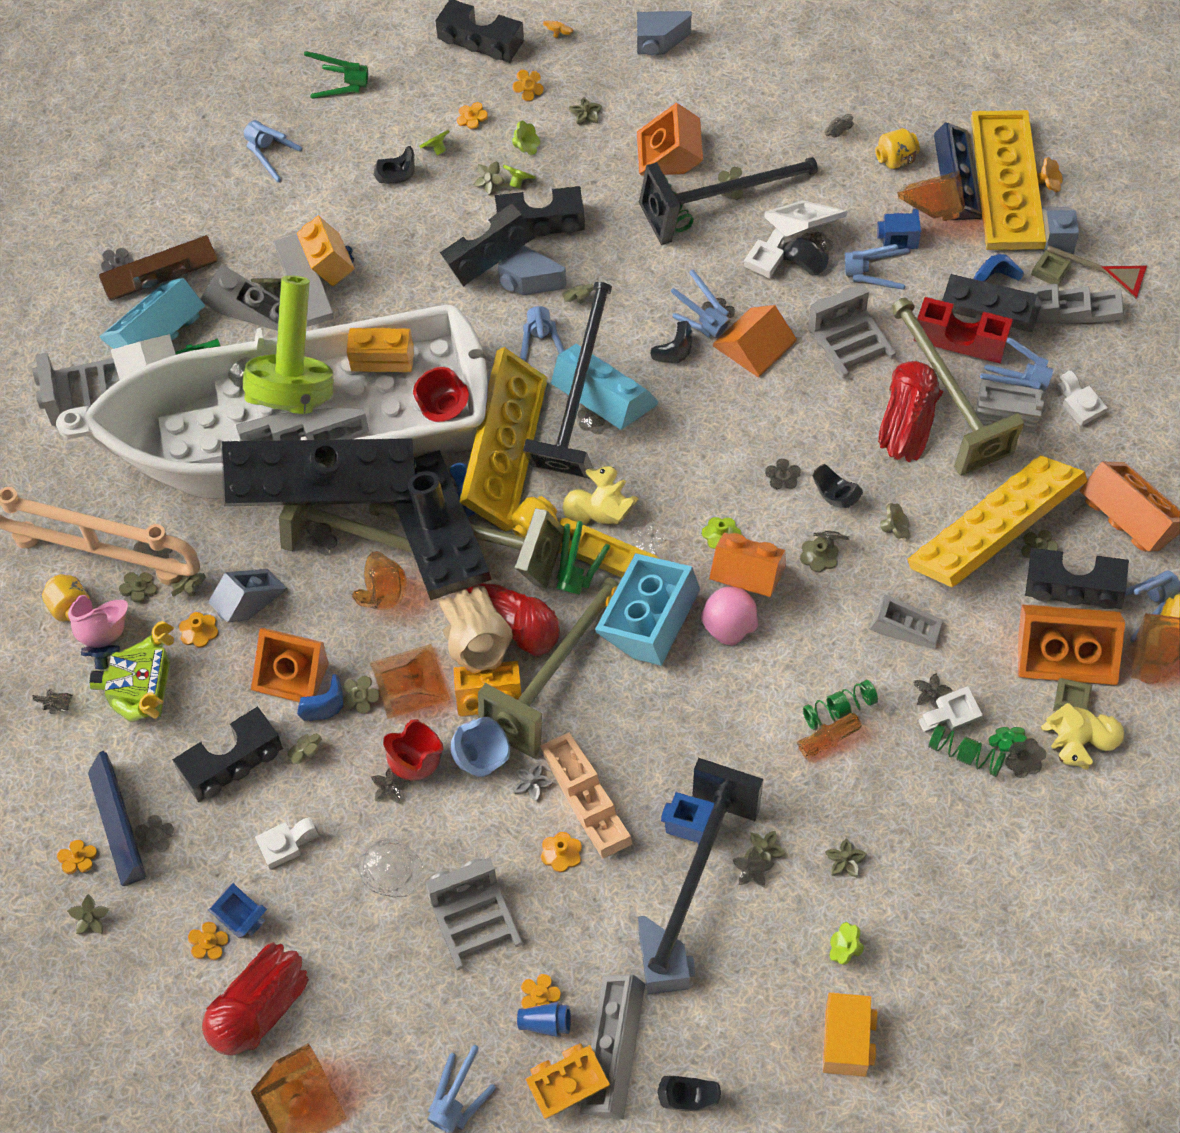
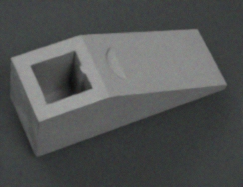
[200,264,280,331]

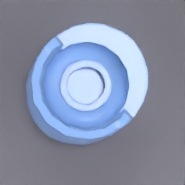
[450,717,511,777]

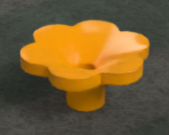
[1037,157,1063,192]
[179,612,218,648]
[541,832,582,873]

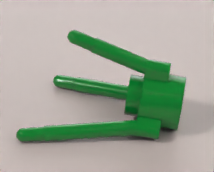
[304,51,368,99]
[556,521,610,595]

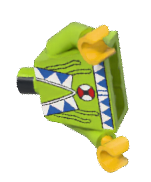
[89,621,174,722]

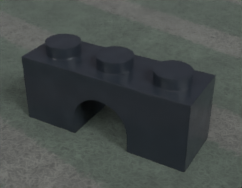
[435,0,524,63]
[495,186,585,236]
[440,204,535,287]
[942,274,1042,333]
[1025,548,1129,609]
[172,706,283,802]

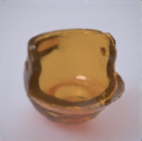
[352,551,408,611]

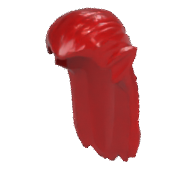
[878,361,944,462]
[466,583,560,656]
[202,942,309,1056]

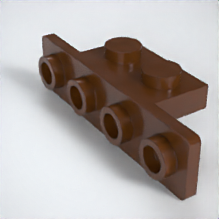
[99,235,218,301]

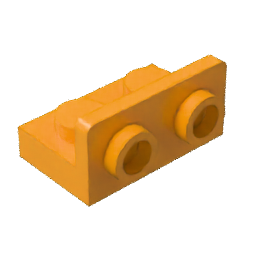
[453,661,522,716]
[525,1043,611,1120]

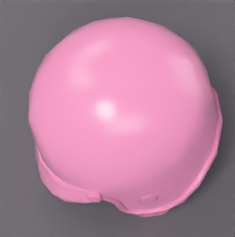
[701,586,758,646]
[68,595,128,648]

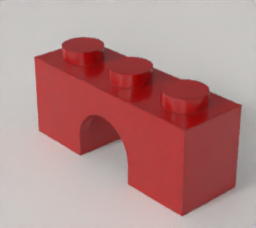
[913,297,1013,364]

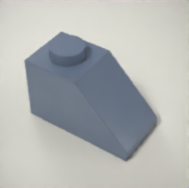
[637,11,692,55]
[1042,207,1079,255]
[498,246,567,295]
[208,569,287,622]
[638,916,695,995]

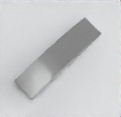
[273,234,334,327]
[1020,284,1124,324]
[236,408,369,441]

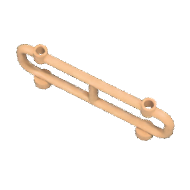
[0,487,200,585]

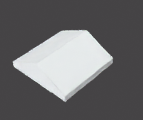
[765,200,847,237]
[111,334,176,380]

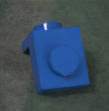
[208,883,267,938]

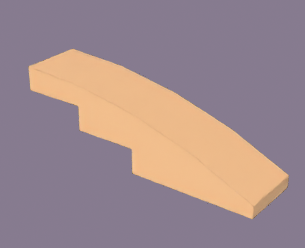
[540,732,633,859]

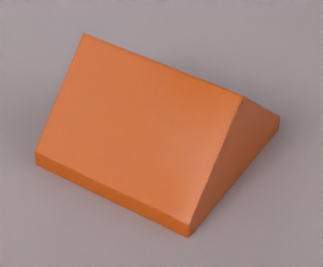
[713,305,797,378]
[251,628,329,702]

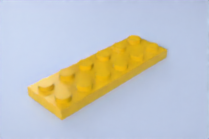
[971,110,1046,250]
[459,347,548,531]
[907,455,1087,588]

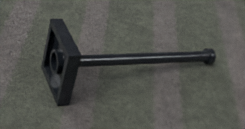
[639,157,818,245]
[523,282,612,479]
[648,757,764,975]

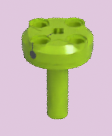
[243,275,334,414]

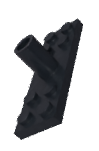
[221,438,415,507]
[394,450,492,601]

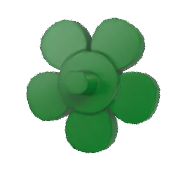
[988,727,1027,752]

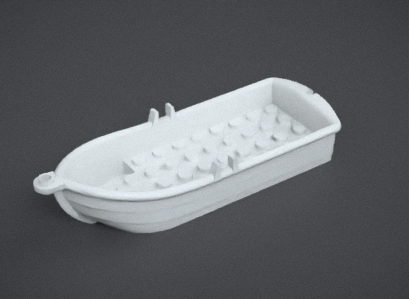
[56,305,488,498]

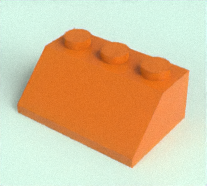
[1079,461,1180,552]
[1018,604,1125,685]

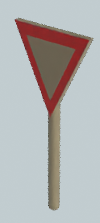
[1047,246,1147,299]

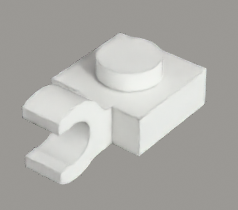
[744,228,786,278]
[1057,371,1108,426]
[918,686,983,732]
[255,817,319,869]

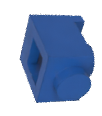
[877,209,921,249]
[661,792,714,845]

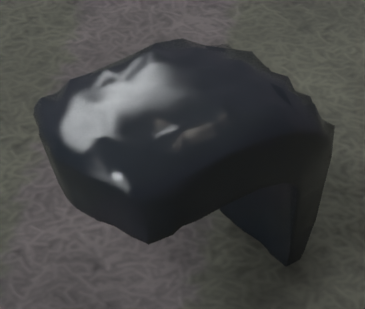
[373,146,415,184]
[782,238,829,276]
[650,321,693,363]
[812,464,863,508]
[657,1076,721,1111]

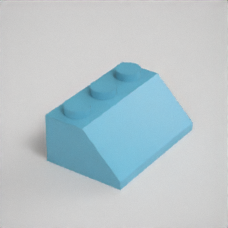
[99,278,205,349]
[551,344,658,430]
[595,553,700,666]

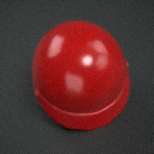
[413,367,469,422]
[383,719,444,781]

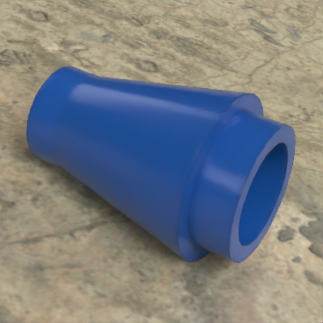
[517,1001,571,1038]

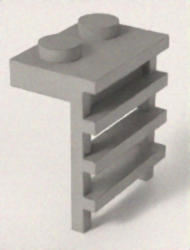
[808,284,896,378]
[32,352,115,426]
[975,380,1044,433]
[425,857,522,970]

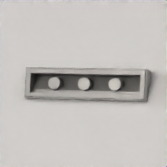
[580,974,645,1120]

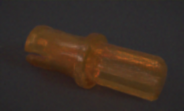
[797,713,862,760]

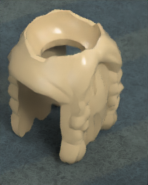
[439,586,513,673]

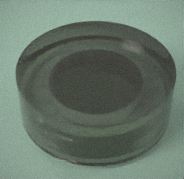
[228,357,252,387]

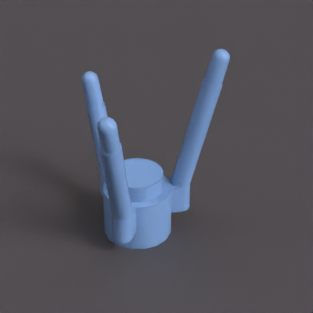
[244,120,302,182]
[845,244,910,290]
[671,269,730,338]
[520,306,565,362]
[980,338,1053,391]
[1125,570,1180,643]
[427,1045,496,1133]

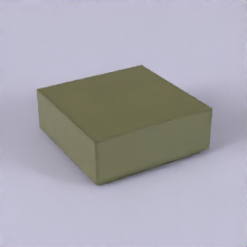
[1031,250,1072,286]
[1053,678,1092,711]

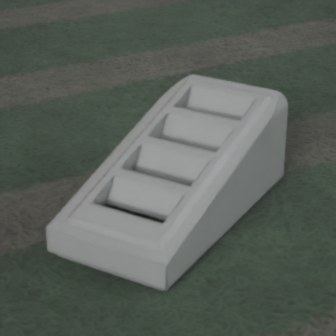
[869,594,944,649]

